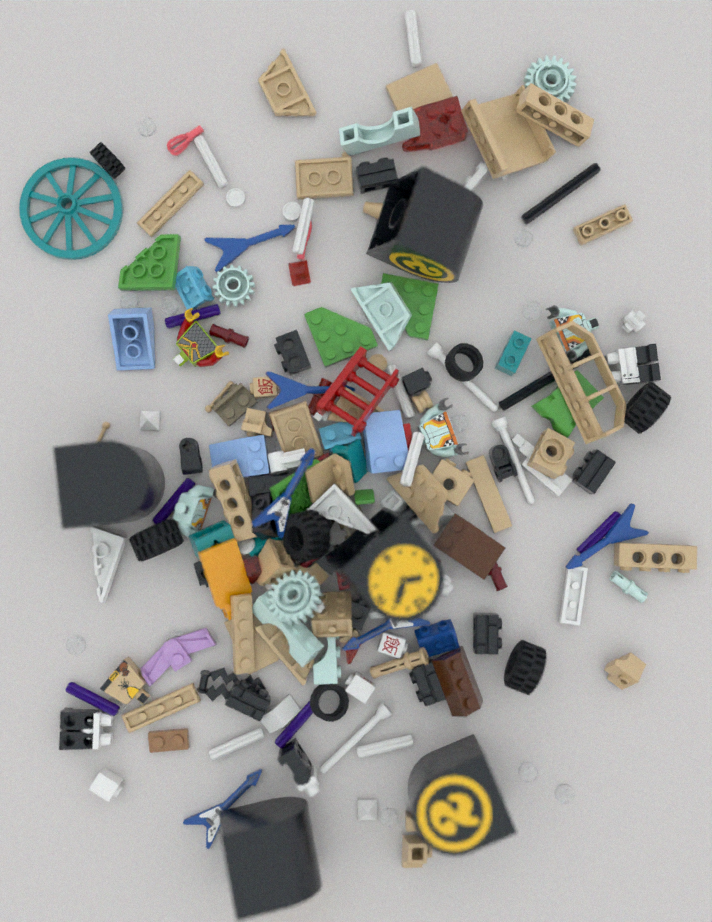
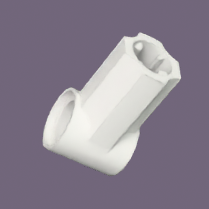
[267,449,305,475]

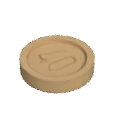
[369,354,387,371]

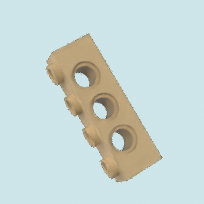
[516,83,594,147]
[209,459,257,542]
[614,543,697,573]

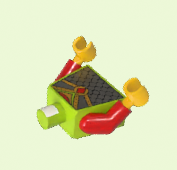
[173,308,229,367]

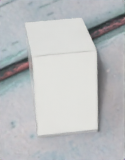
[261,694,301,734]

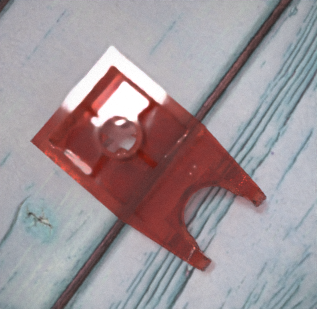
[402,96,468,152]

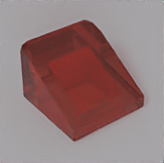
[288,260,311,286]
[243,556,262,585]
[346,644,361,664]

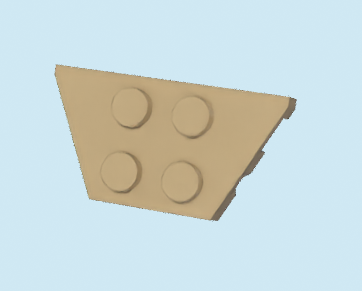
[258,49,316,116]
[386,465,448,533]
[254,623,315,686]

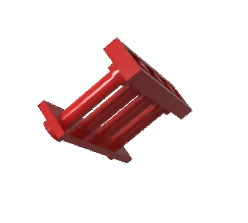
[316,346,399,437]

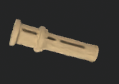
[370,647,429,679]

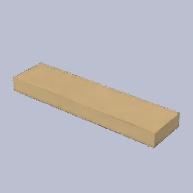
[137,170,204,238]
[465,455,512,533]
[121,683,201,733]

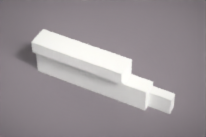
[511,433,572,497]

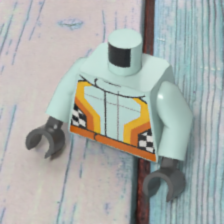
[546,305,599,363]
[418,398,468,458]
[173,485,218,537]

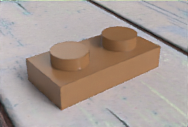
[148,728,189,753]

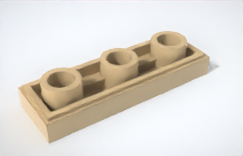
[573,204,633,246]

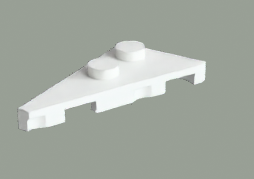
[308,484,377,534]
[90,527,127,603]

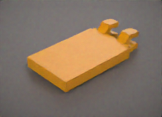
[198,538,253,620]

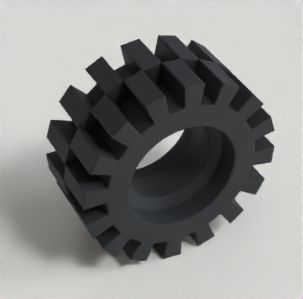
[89,142,126,179]

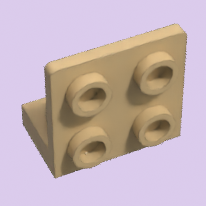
[305,453,355,503]
[312,591,353,637]

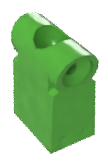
[531,370,604,438]

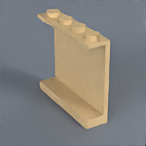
[461,85,556,179]

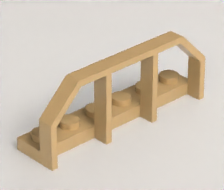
[536,321,626,444]

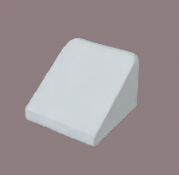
[380,490,408,513]

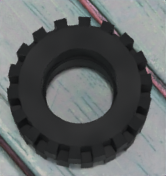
[624,382,671,434]
[281,510,331,563]
[129,519,184,561]
[504,640,547,695]

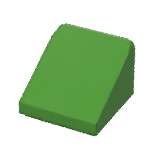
[354,489,375,505]

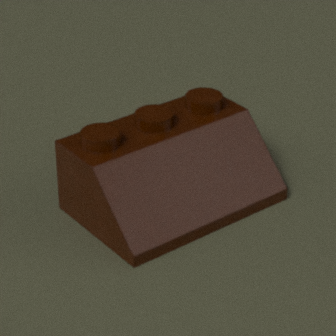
[432,646,483,717]

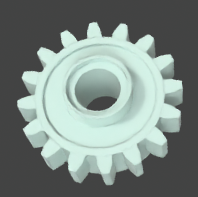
[213,265,255,308]

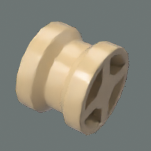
[411,390,433,414]

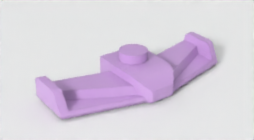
[140,628,217,686]

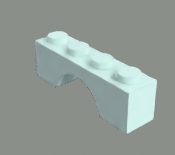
[339,107,420,156]
[252,589,324,668]
[311,611,341,685]

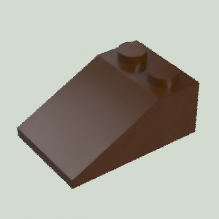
[434,513,506,580]

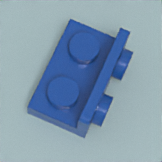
[414,619,460,657]

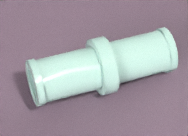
[609,570,648,603]

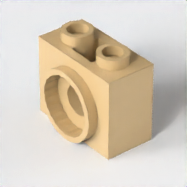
[527,428,575,479]
[432,458,475,506]

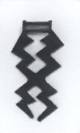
[197,667,266,702]

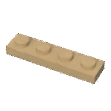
[231,593,255,675]

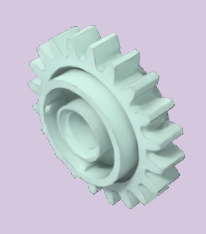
[524,55,577,103]
[267,570,323,625]

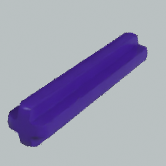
[165,304,221,329]
[152,478,195,524]
[577,511,621,554]
[65,682,120,716]
[275,701,313,748]

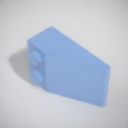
[108,307,155,370]
[363,410,408,474]
[209,435,271,481]

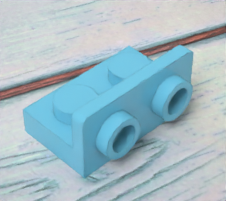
[175,266,214,311]
[319,422,362,453]

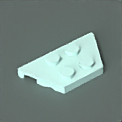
[351,283,412,351]

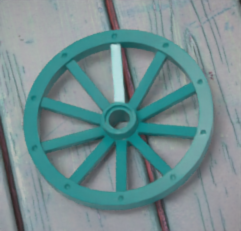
[19,157,123,260]

